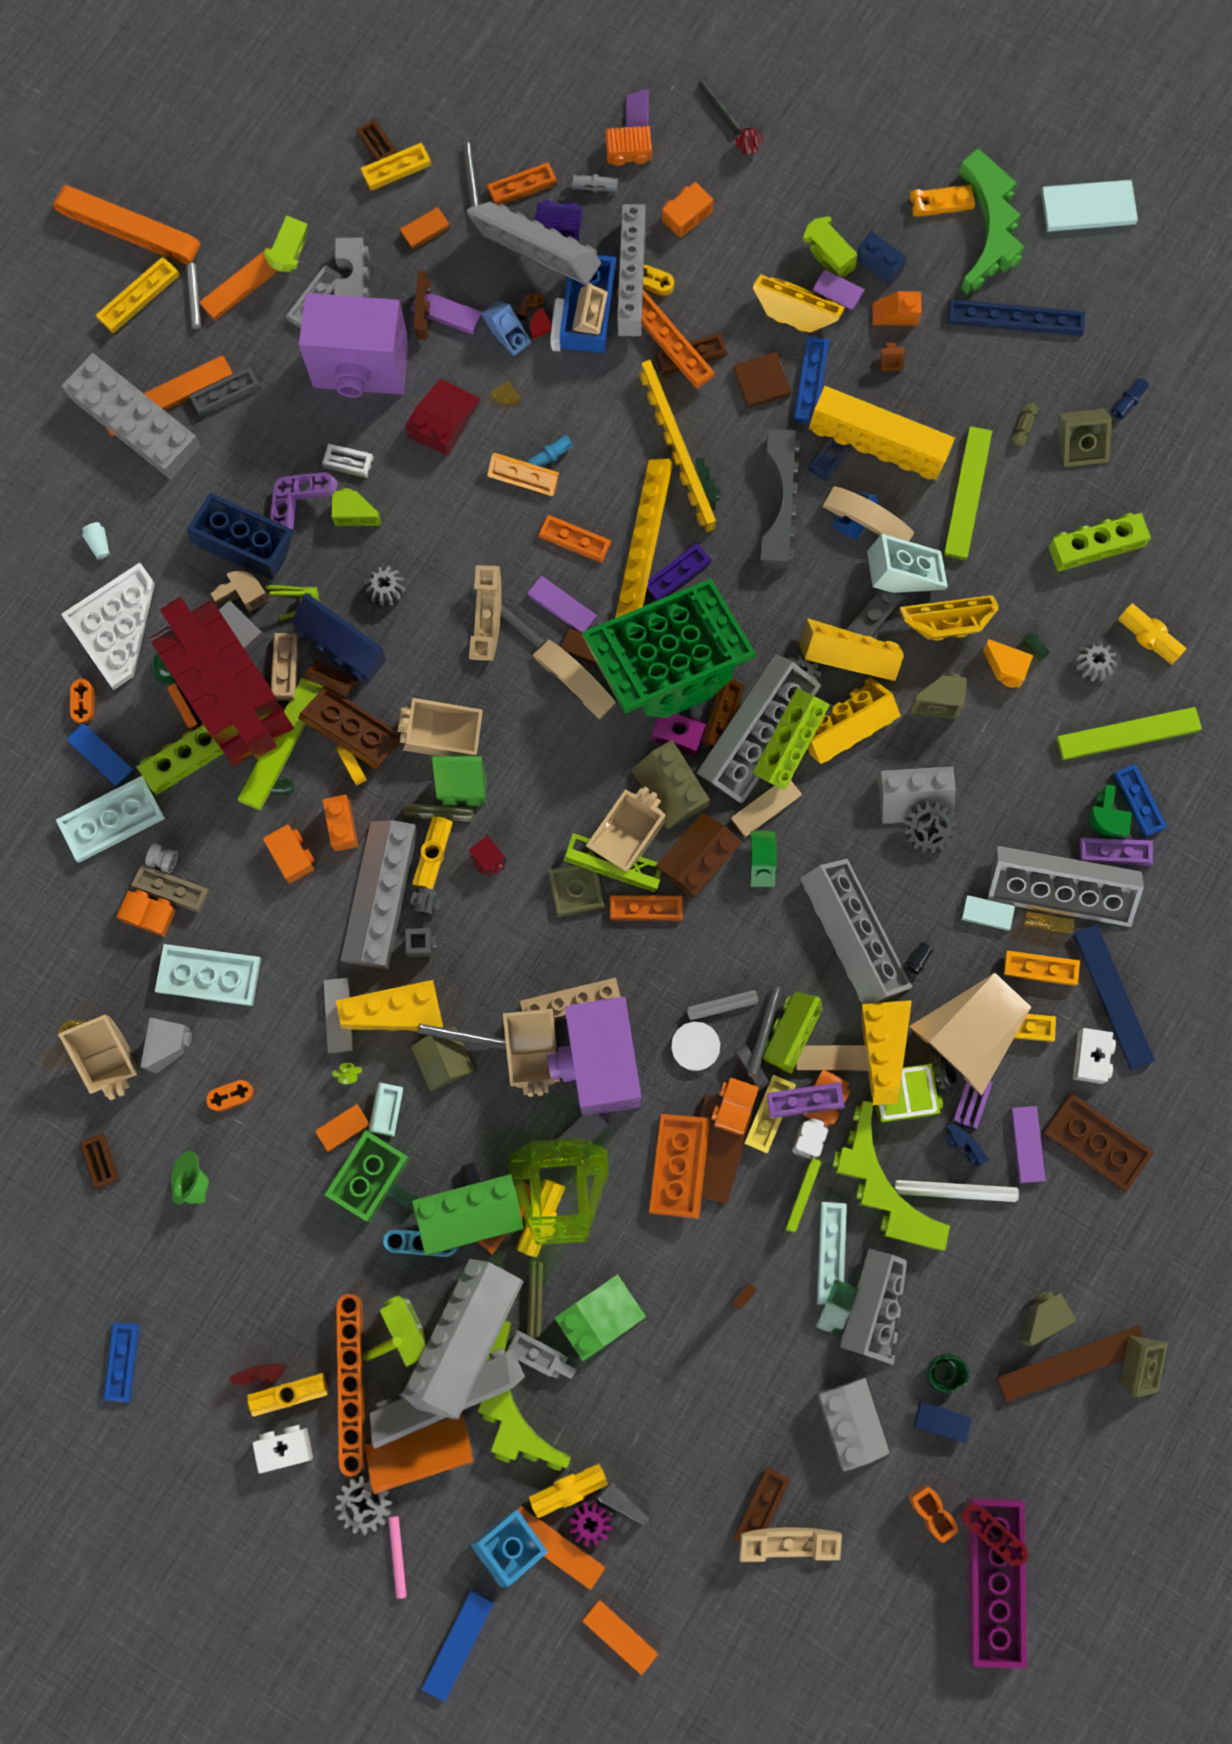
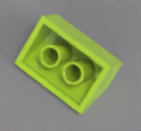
[763,992,823,1074]

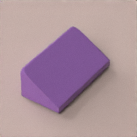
[626,89,649,128]
[813,269,865,311]

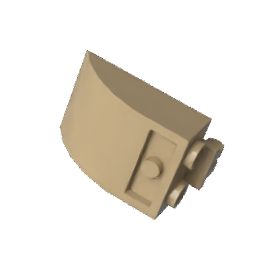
[397,698,483,757]
[586,787,666,872]
[503,1009,560,1097]
[58,1014,137,1101]

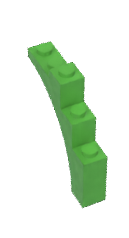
[959,148,1025,295]

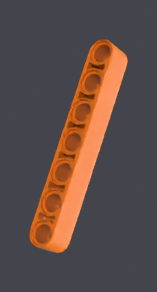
[52,185,201,265]
[337,1294,366,1476]

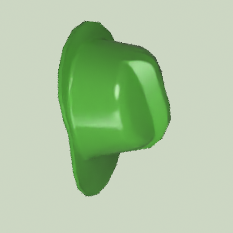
[171,1151,209,1204]

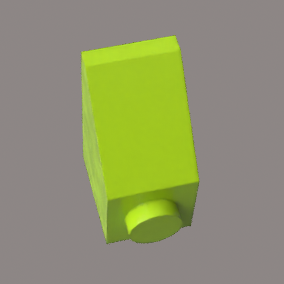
[332,488,381,526]

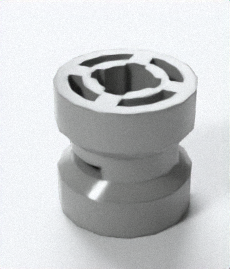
[145,843,178,874]

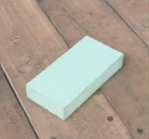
[961,895,1015,931]
[368,1083,403,1136]

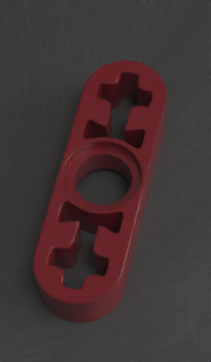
[961,1503,1028,1566]

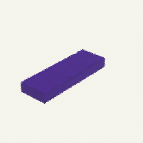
[646,543,712,601]

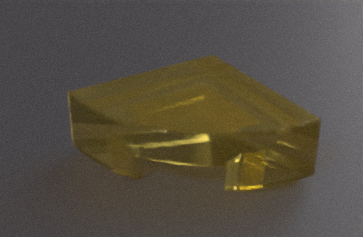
[489,381,521,406]

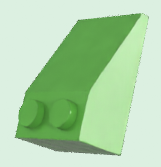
[432,756,487,807]
[555,1275,646,1361]

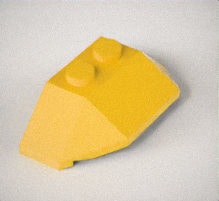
[753,274,845,333]
[900,595,999,641]

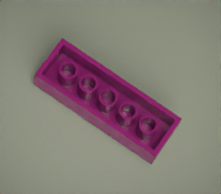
[967,1497,1027,1668]

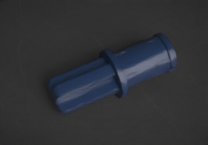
[1111,378,1149,420]

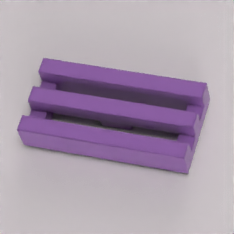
[952,1081,993,1130]

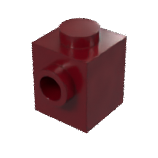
[469,835,507,877]

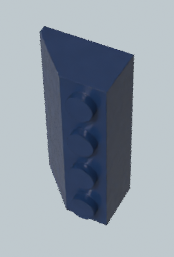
[187,493,293,580]
[291,593,386,683]

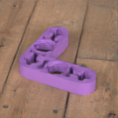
[270,472,338,529]

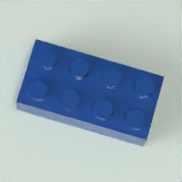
[559,255,616,353]

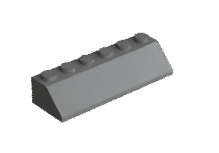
[466,202,601,285]
[696,654,821,804]
[340,820,418,970]
[987,846,1144,927]
[800,859,913,1004]
[402,1259,523,1420]
[370,1348,525,1449]

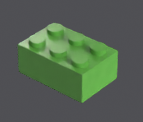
[325,1130,411,1223]

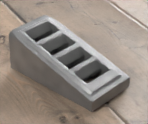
[597,1482,649,1525]

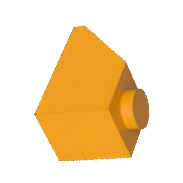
[983,639,1033,688]

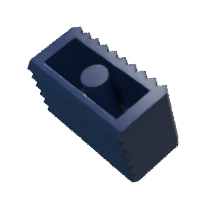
[857,232,906,285]

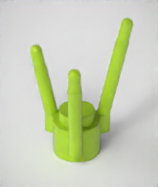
[265,585,319,621]

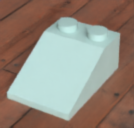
[867,534,948,593]

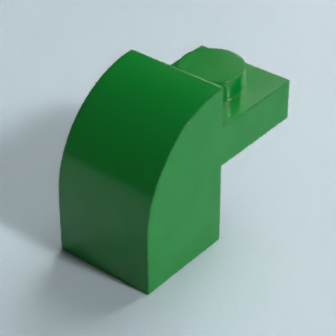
[1088,785,1132,839]
[750,831,777,887]

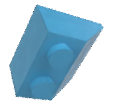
[470,1509,548,1587]

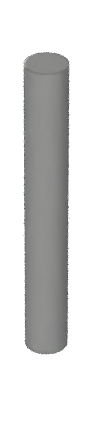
[187,263,201,329]

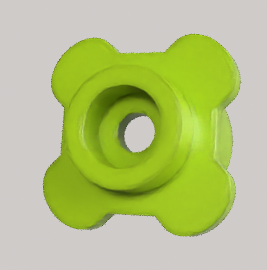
[332,1063,362,1084]

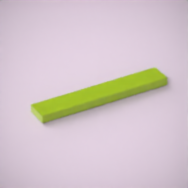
[943,426,992,560]
[238,678,323,811]
[1056,707,1202,761]

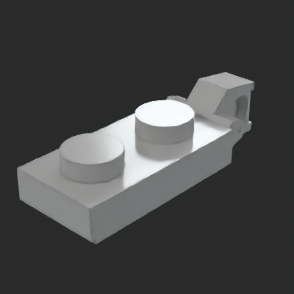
[508,1330,577,1379]

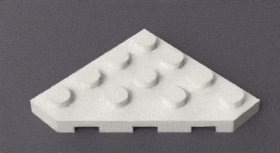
[61,563,155,689]

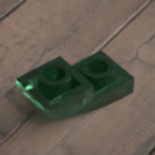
[695,458,720,510]
[816,1279,859,1336]

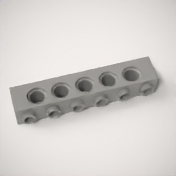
[618,204,646,336]

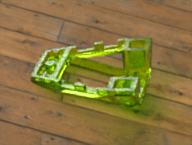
[509,1138,609,1245]

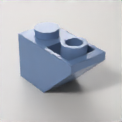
[481,300,531,356]

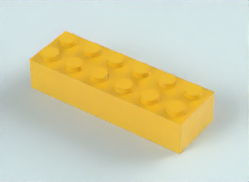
[809,386,955,480]

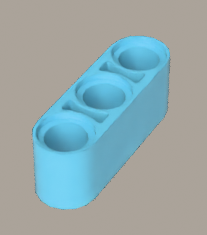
[383,1230,458,1257]

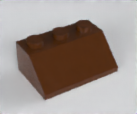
[655,813,742,898]

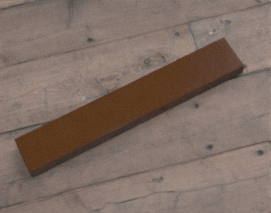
[996,1326,1144,1402]

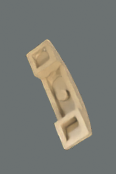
[822,486,914,542]
[469,565,501,661]
[533,640,616,719]
[739,1527,842,1562]

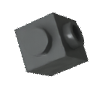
[405,928,437,958]

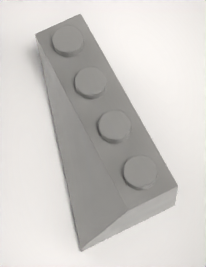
[840,1249,907,1365]

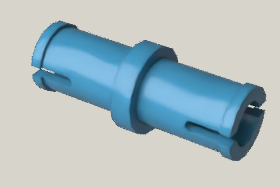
[527,434,573,467]

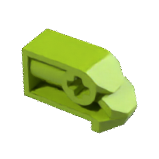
[264,215,308,272]
[803,216,857,278]

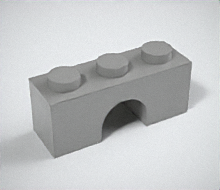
[335,238,369,298]

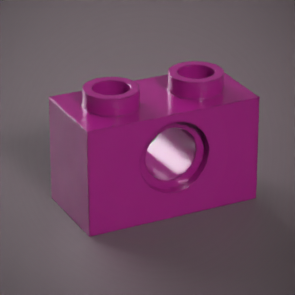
[651,713,706,756]

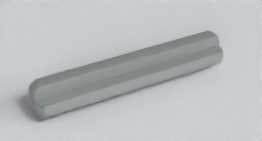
[687,990,758,1020]

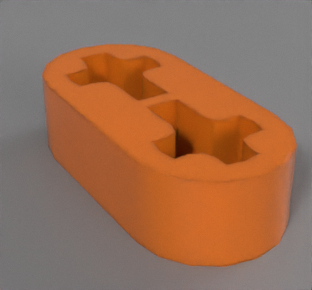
[70,679,95,725]
[206,1080,254,1112]

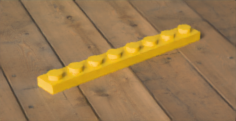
[639,360,716,533]
[615,459,673,618]

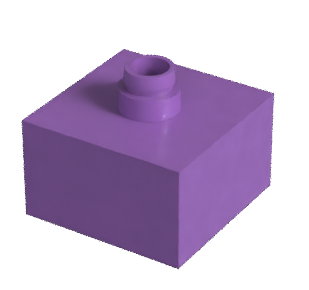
[299,293,409,397]
[547,996,642,1116]

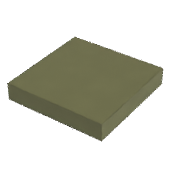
[548,865,605,918]

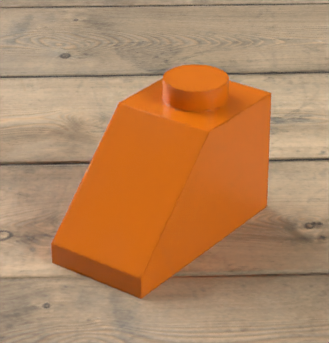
[872,291,921,326]

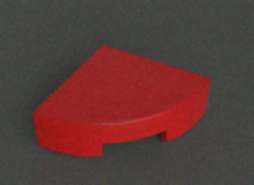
[530,308,552,339]

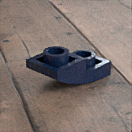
[943,1123,989,1167]
[913,1402,972,1443]

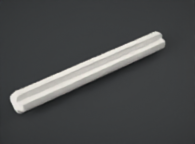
[894,1180,1019,1202]

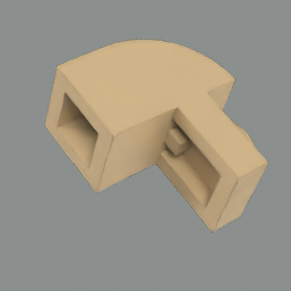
[210,571,269,612]

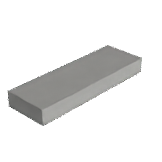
[286,265,344,328]
[324,978,353,1054]

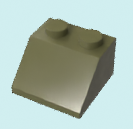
[1058,409,1112,467]
[909,673,967,720]
[1020,1291,1077,1346]

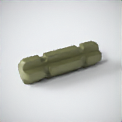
[1012,403,1039,446]

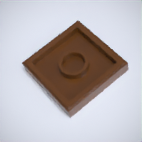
[733,352,791,408]

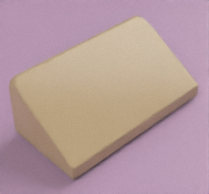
[572,283,608,335]

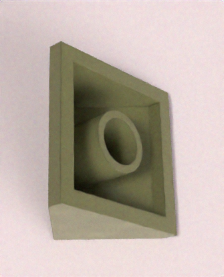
[411,1027,476,1092]
[1119,1335,1168,1397]

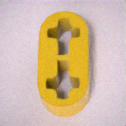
[643,265,674,296]
[336,745,367,786]

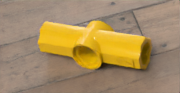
[1118,603,1187,665]
[412,816,453,889]
[515,1178,565,1257]
[248,1373,328,1417]
[529,1464,608,1518]

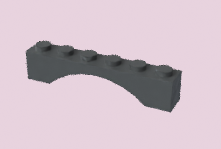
[759,429,800,570]

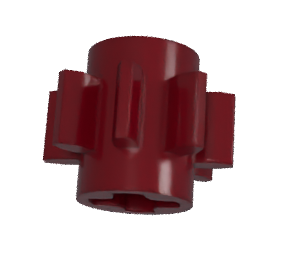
[735,127,764,154]

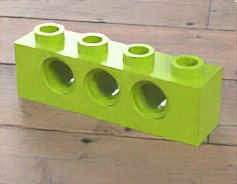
[1048,513,1151,572]
[753,688,830,790]
[137,723,223,796]

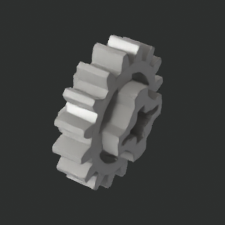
[335,1475,393,1535]

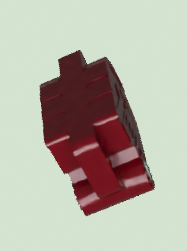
[149,596,294,767]

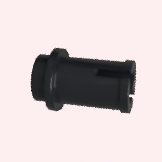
[906,942,934,975]

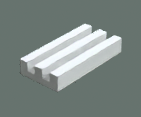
[551,298,564,351]
[322,444,374,478]

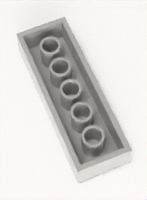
[62,353,201,480]

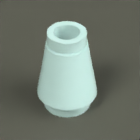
[82,522,110,559]

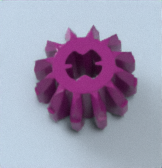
[569,1501,612,1547]

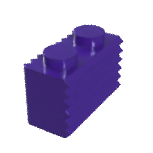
[535,200,583,241]

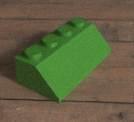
[412,1174,523,1256]

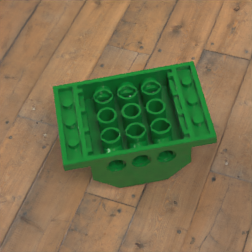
[582,578,756,718]

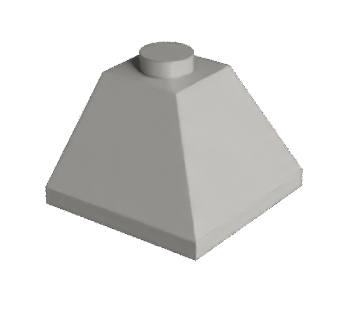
[141,1018,192,1073]

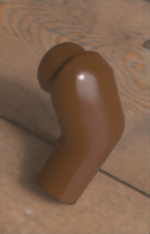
[515,292,545,320]

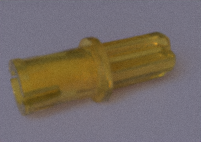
[1024,911,1074,934]

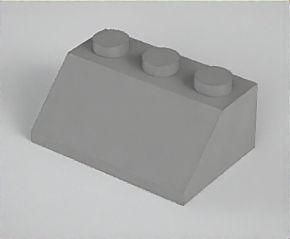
[878,766,956,824]
[817,1378,890,1471]

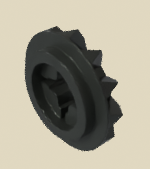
[933,1054,957,1093]

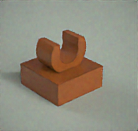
[879,342,905,372]

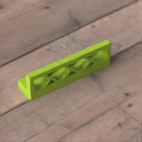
[563,833,661,893]

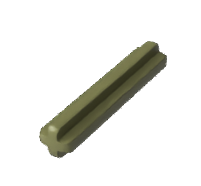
[403,803,474,821]
[527,1261,543,1338]

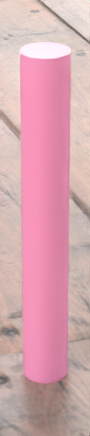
[388,1516,407,1599]

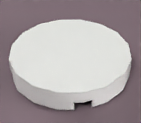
[671,1022,720,1071]

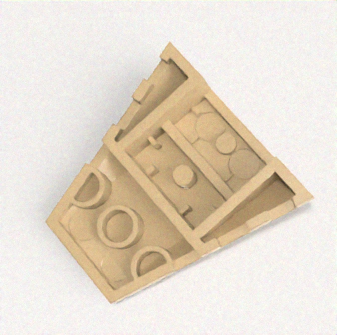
[909,973,1031,1095]

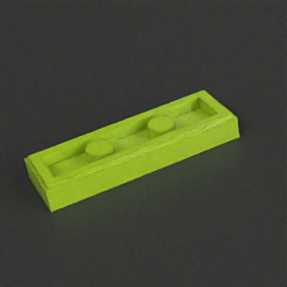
[784,1158,821,1233]

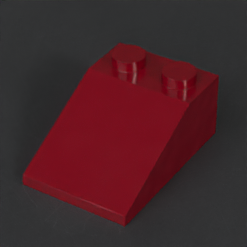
[405,379,481,456]

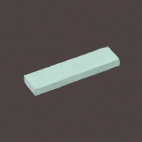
[817,1202,847,1306]

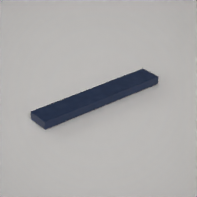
[947,299,1085,336]
[1073,925,1155,1070]

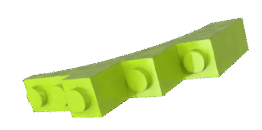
[832,1101,950,1251]
[478,1320,571,1471]

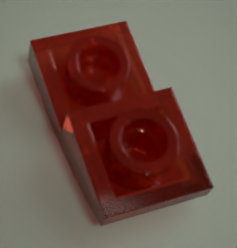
[229,1363,288,1387]

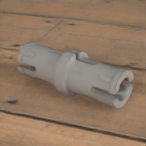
[572,174,618,193]

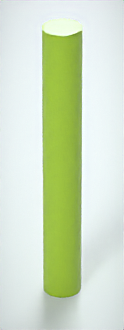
[363,1337,402,1361]

